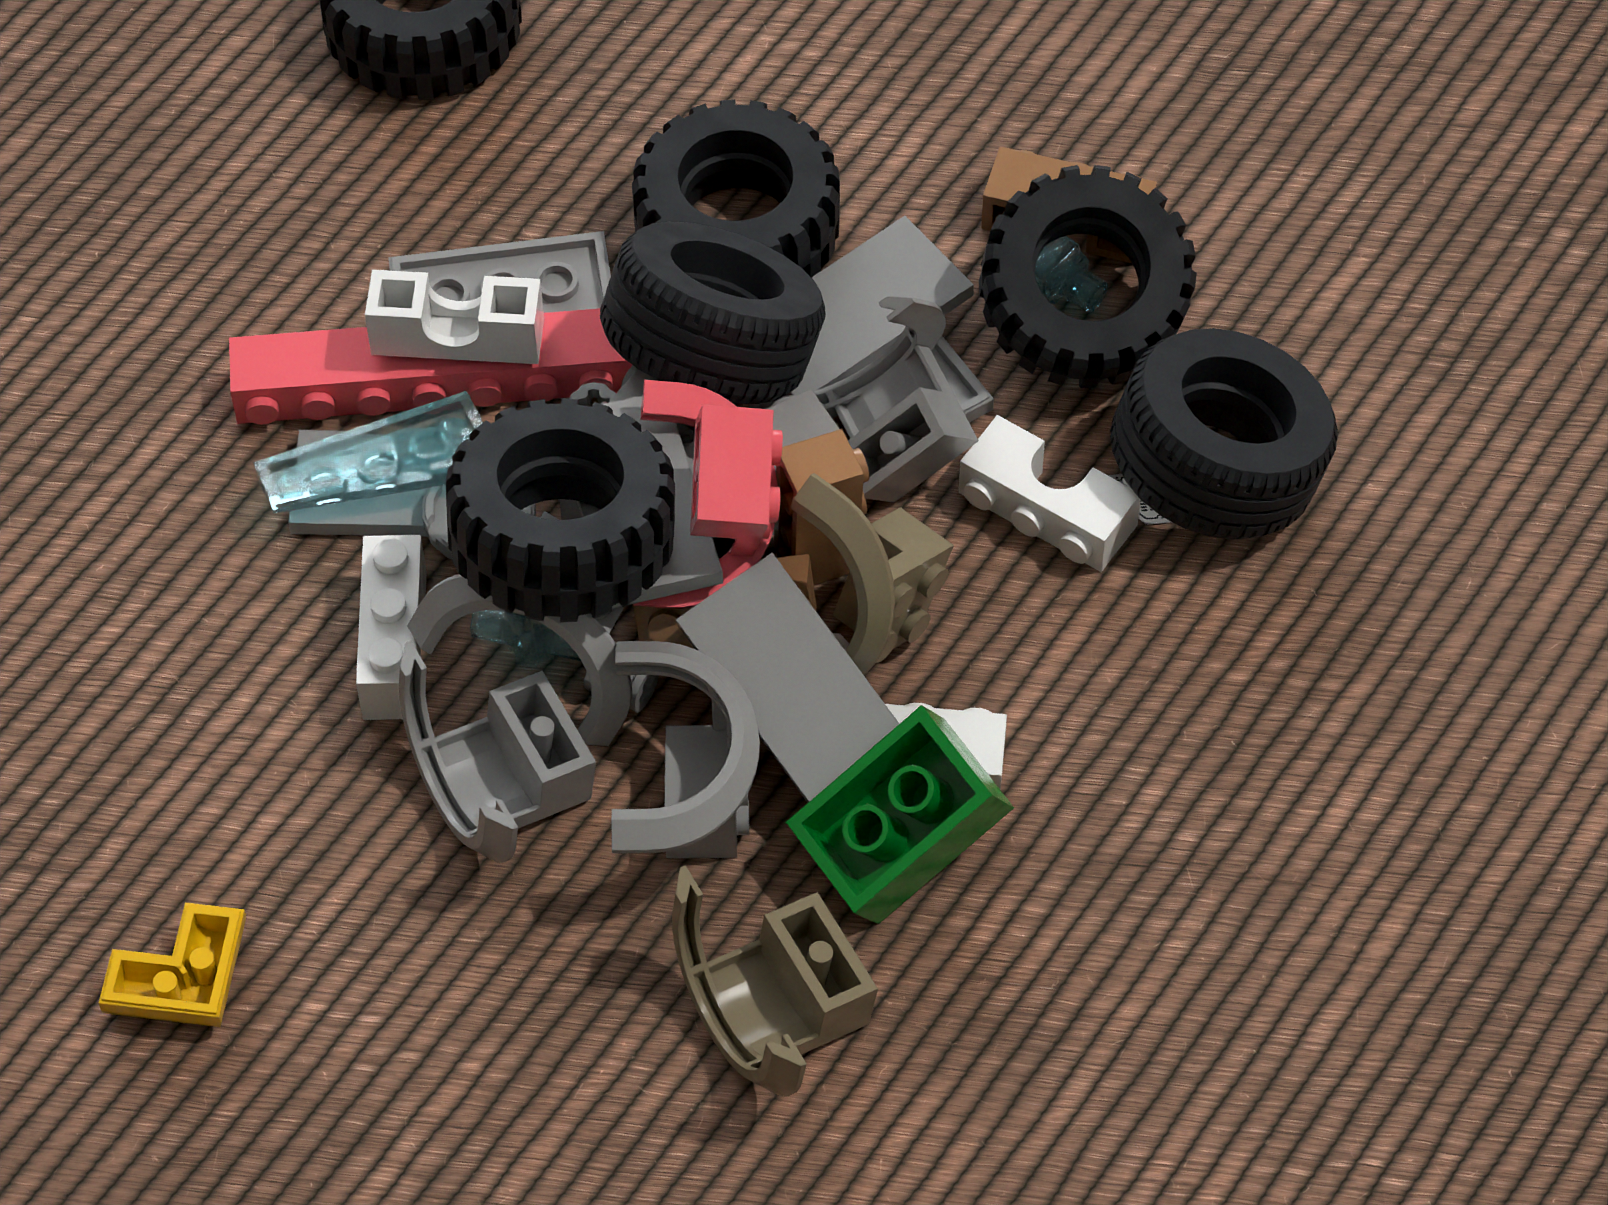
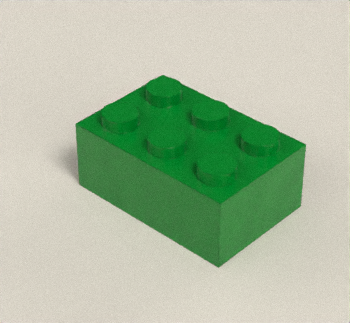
[786,705,1014,924]

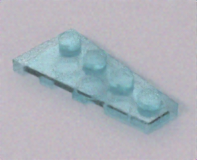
[253,391,483,514]

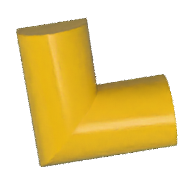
[99,903,246,1027]

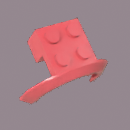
[633,380,783,608]

